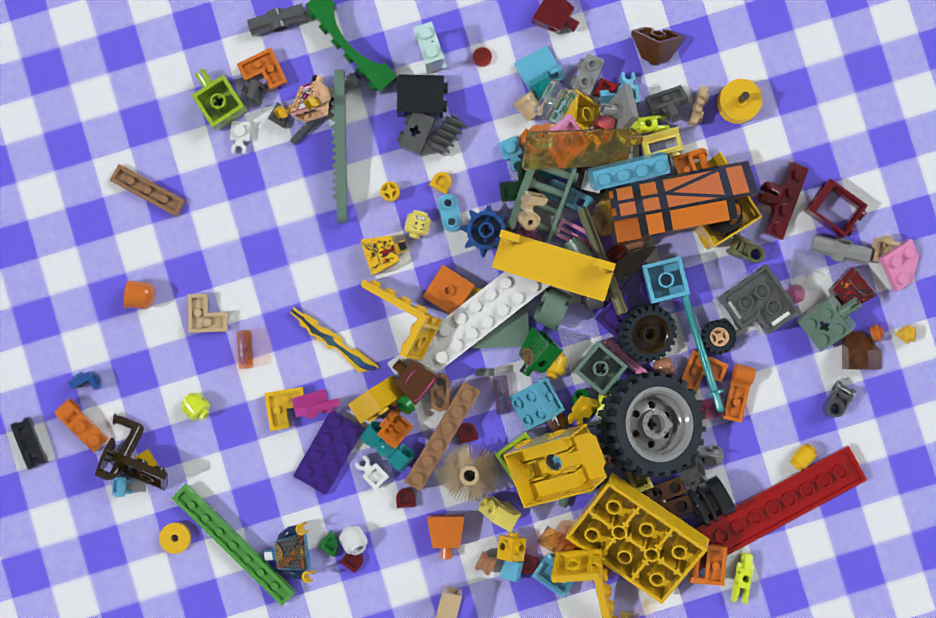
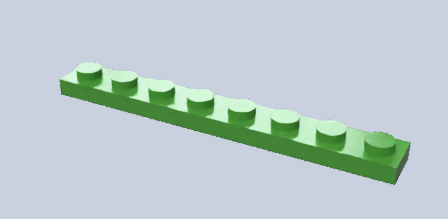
[172,483,296,606]

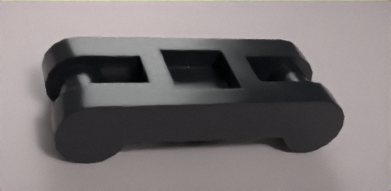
[10,416,48,470]

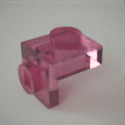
[699,397,726,420]

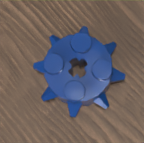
[460,205,510,257]

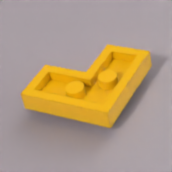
[264,387,304,431]

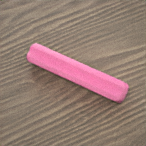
[603,338,648,374]

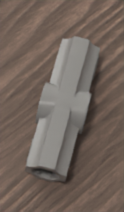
[810,234,872,265]

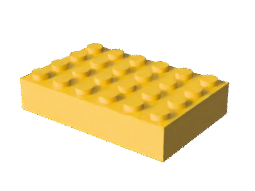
[565,472,709,604]

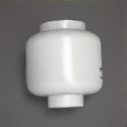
[339,525,368,555]

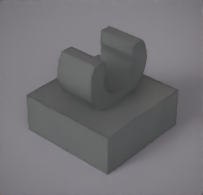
[242,79,267,104]

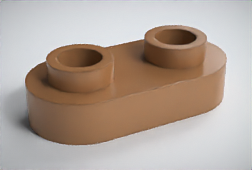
[431,373,450,412]

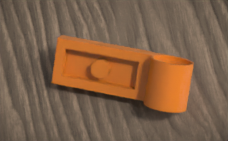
[722,363,756,423]
[54,398,109,453]

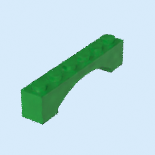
[305,0,398,95]

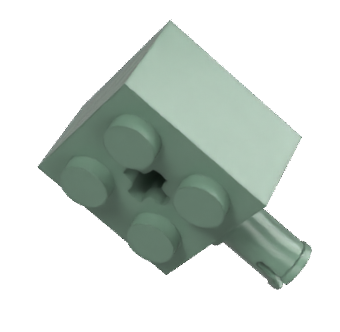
[797,294,862,351]
[571,341,628,396]

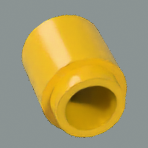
[789,443,818,471]

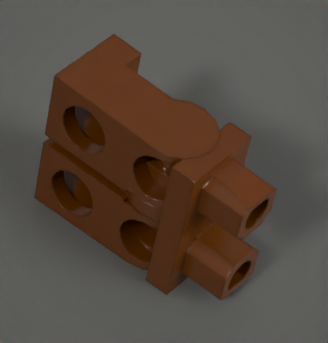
[642,475,694,517]

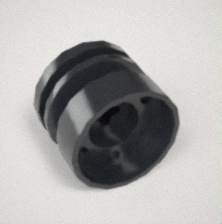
[687,475,736,527]

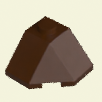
[631,27,685,66]
[842,331,881,370]

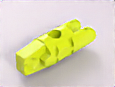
[626,114,670,135]
[730,552,754,604]

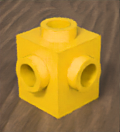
[497,532,526,562]

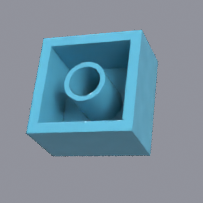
[641,256,690,304]

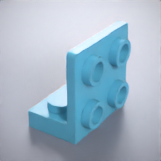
[509,377,565,430]

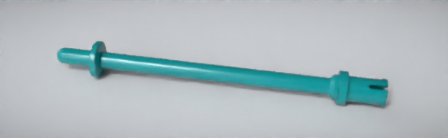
[681,280,724,413]

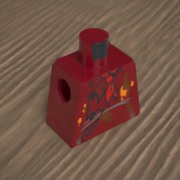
[828,267,876,306]

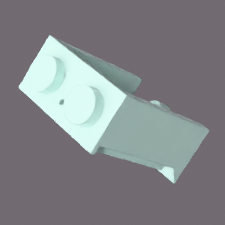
[413,21,447,74]

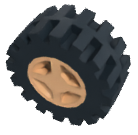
[700,320,737,354]

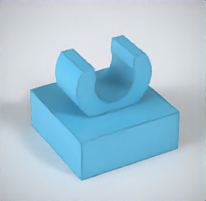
[112,476,134,497]

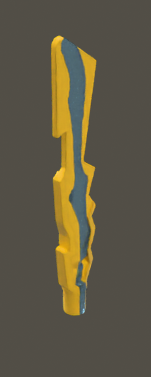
[290,307,379,373]

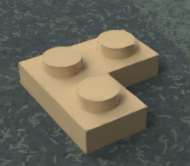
[188,294,228,333]

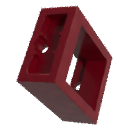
[804,178,868,238]

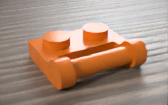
[672,148,710,174]
[688,544,727,586]

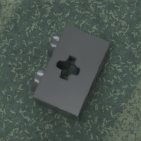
[397,113,435,156]

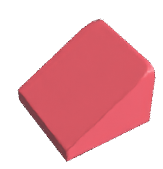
[592,115,615,142]

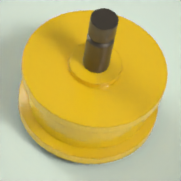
[717,79,762,124]

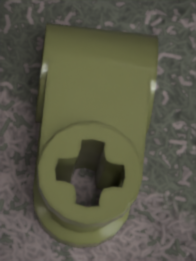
[726,234,765,264]

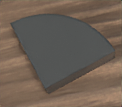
[268,102,288,129]
[475,368,494,376]

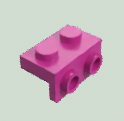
[292,389,340,419]

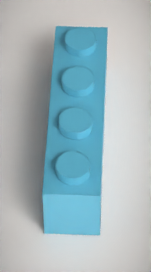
[587,152,670,191]

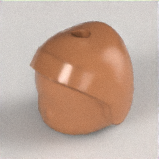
[653,357,675,374]

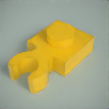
[567,396,599,426]

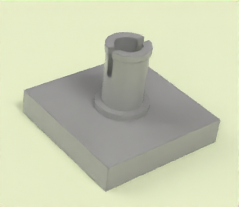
[599,84,639,138]

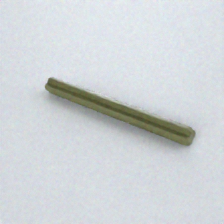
[577,206,628,315]

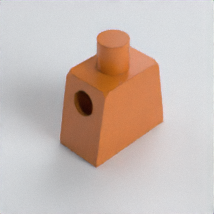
[427,515,464,559]

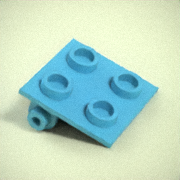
[514,45,565,92]

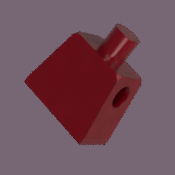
[531,0,580,34]

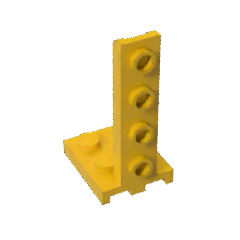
[361,279,442,361]
[551,549,617,618]

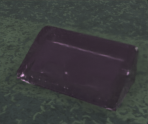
[492,375,511,415]

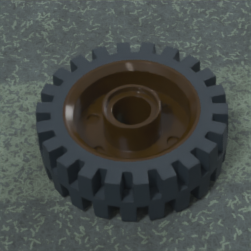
[618,303,677,362]

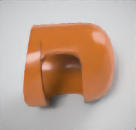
[124,280,155,310]

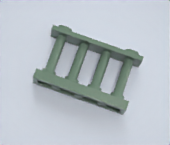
[507,152,579,242]

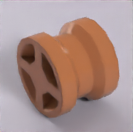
[475,551,497,576]

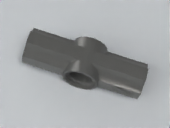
[247,3,307,37]

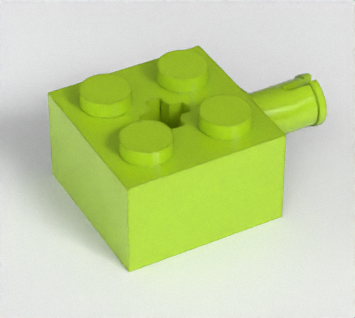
[191,68,248,131]

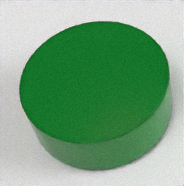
[397,395,415,414]

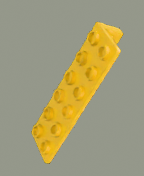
[492,229,616,301]

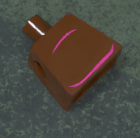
[392,359,441,406]

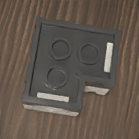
[712,264,801,335]

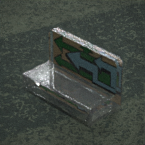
[533,78,578,125]

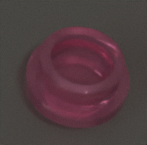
[786,284,806,303]

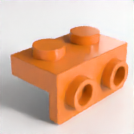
[377,408,413,449]

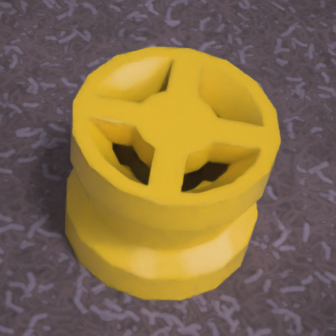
[380,181,400,202]

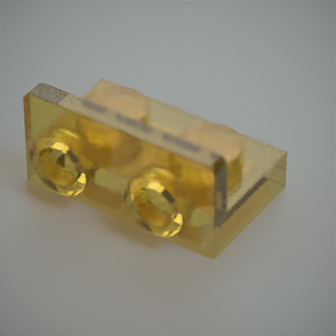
[582,195,614,240]

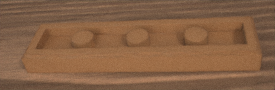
[110,164,186,218]

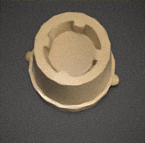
[512,90,543,121]

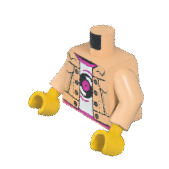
[273,75,331,123]

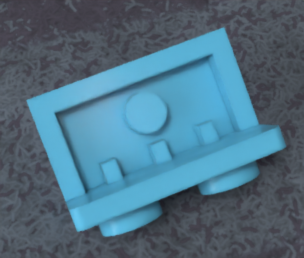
[531,554,574,598]

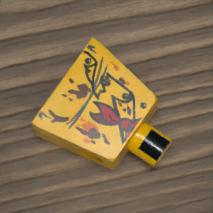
[360,235,408,276]

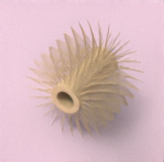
[441,442,499,505]

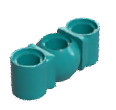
[361,421,415,471]

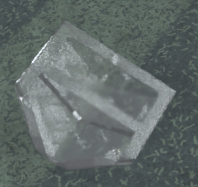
[788,249,829,291]

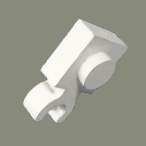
[230,121,252,155]
[355,455,389,490]

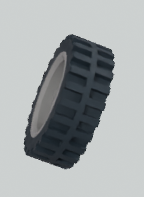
[597,371,706,478]

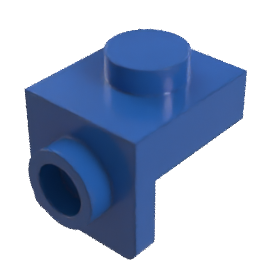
[68,371,102,390]

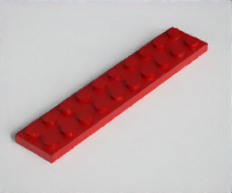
[694,445,867,570]

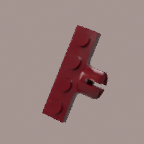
[757,162,809,240]

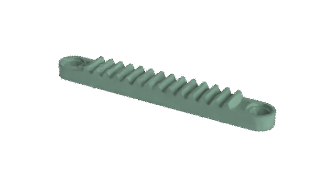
[331,69,348,223]

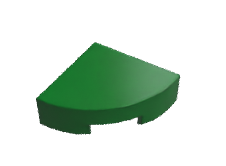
[319,530,338,557]

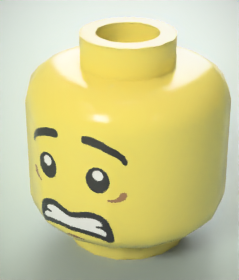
[404,210,431,240]

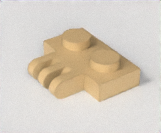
[687,85,710,127]

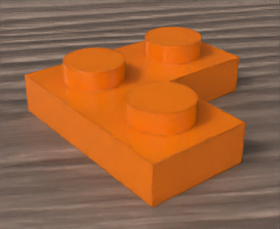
[237,47,288,91]
[680,350,729,393]

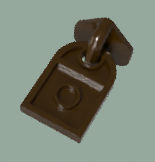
[94,413,168,491]

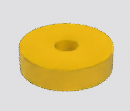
[159,522,192,554]

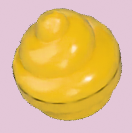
[895,325,916,344]

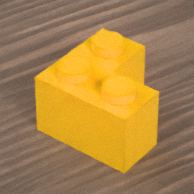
[348,375,405,424]

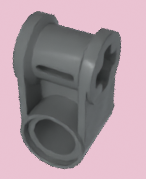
[822,380,856,418]

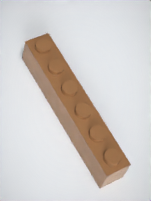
[404,381,480,492]

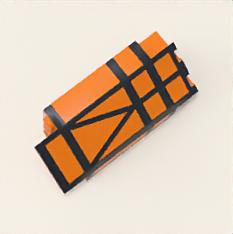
[608,160,759,246]

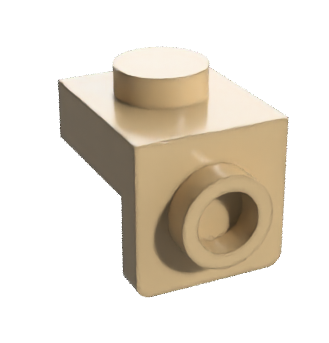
[870,235,900,263]

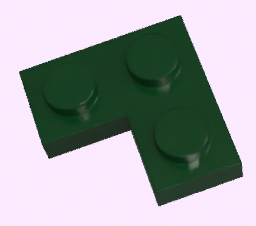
[499,160,539,202]

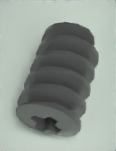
[427,114,467,156]

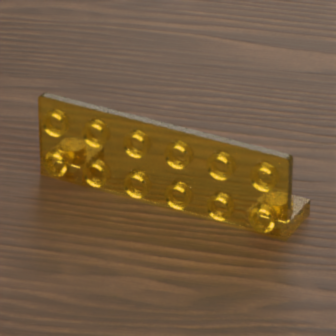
[522,128,643,170]

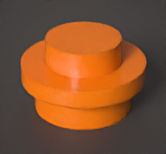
[869,323,884,342]

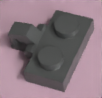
[645,85,688,123]

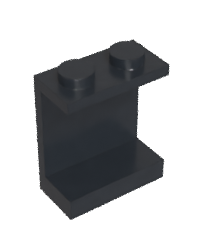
[397,74,448,118]

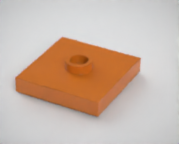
[423,265,475,314]

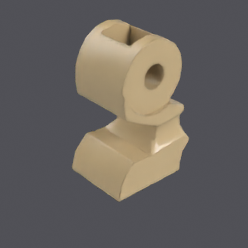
[518,190,549,231]

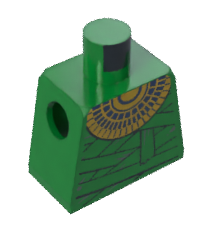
[519,327,563,377]

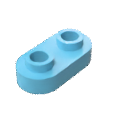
[439,194,461,232]

